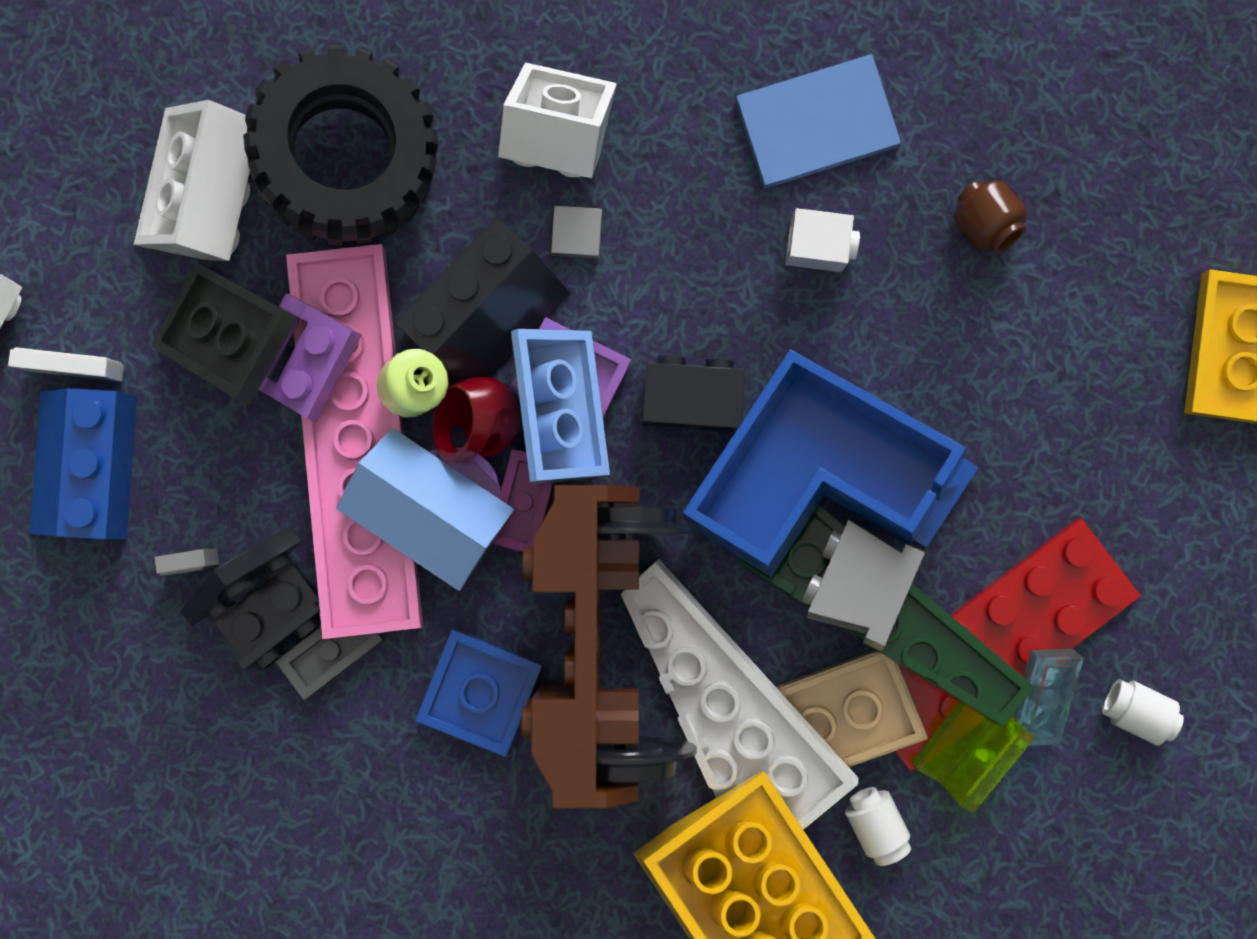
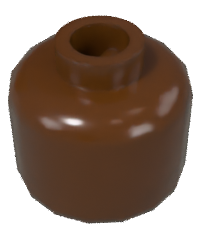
[954,180,1028,253]

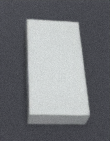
[8,347,124,382]

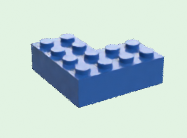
[683,349,966,577]

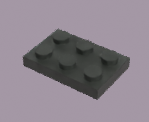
[151,263,298,405]

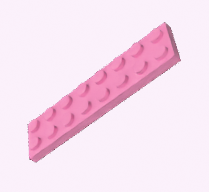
[286,244,424,639]

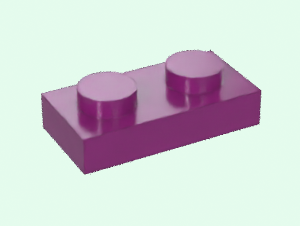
[492,449,554,552]

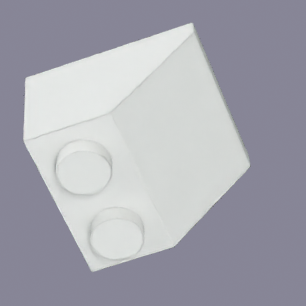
[498,63,617,178]

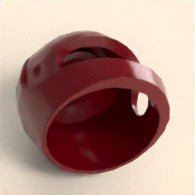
[432,377,522,463]

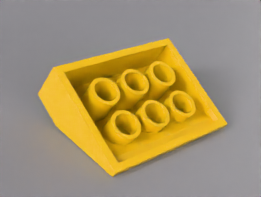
[633,771,875,939]

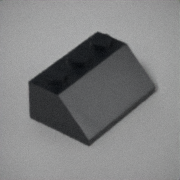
[395,217,570,383]

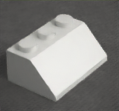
[134,100,250,261]

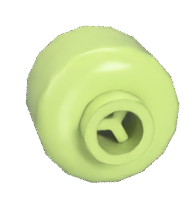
[376,349,448,418]

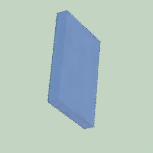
[735,54,901,189]

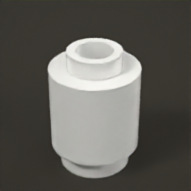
[1102,679,1184,746]
[845,787,911,866]

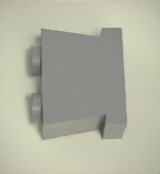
[802,520,925,651]

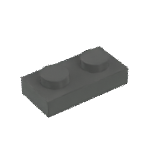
[275,627,386,700]

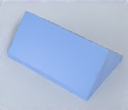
[511,329,610,485]
[336,428,515,591]

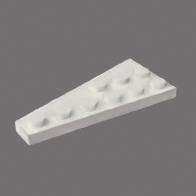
[621,559,859,830]

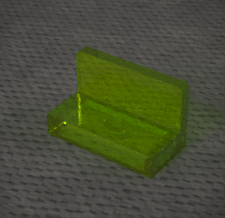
[912,702,1035,813]

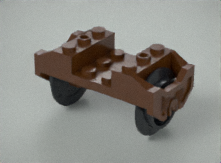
[522,485,697,808]

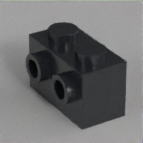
[642,355,746,432]

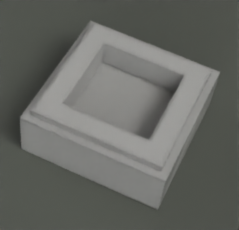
[551,206,602,259]
[154,549,220,576]

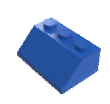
[30,388,137,539]

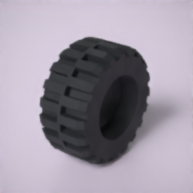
[243,45,438,247]

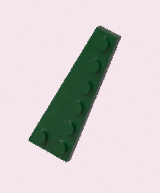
[739,504,1036,727]

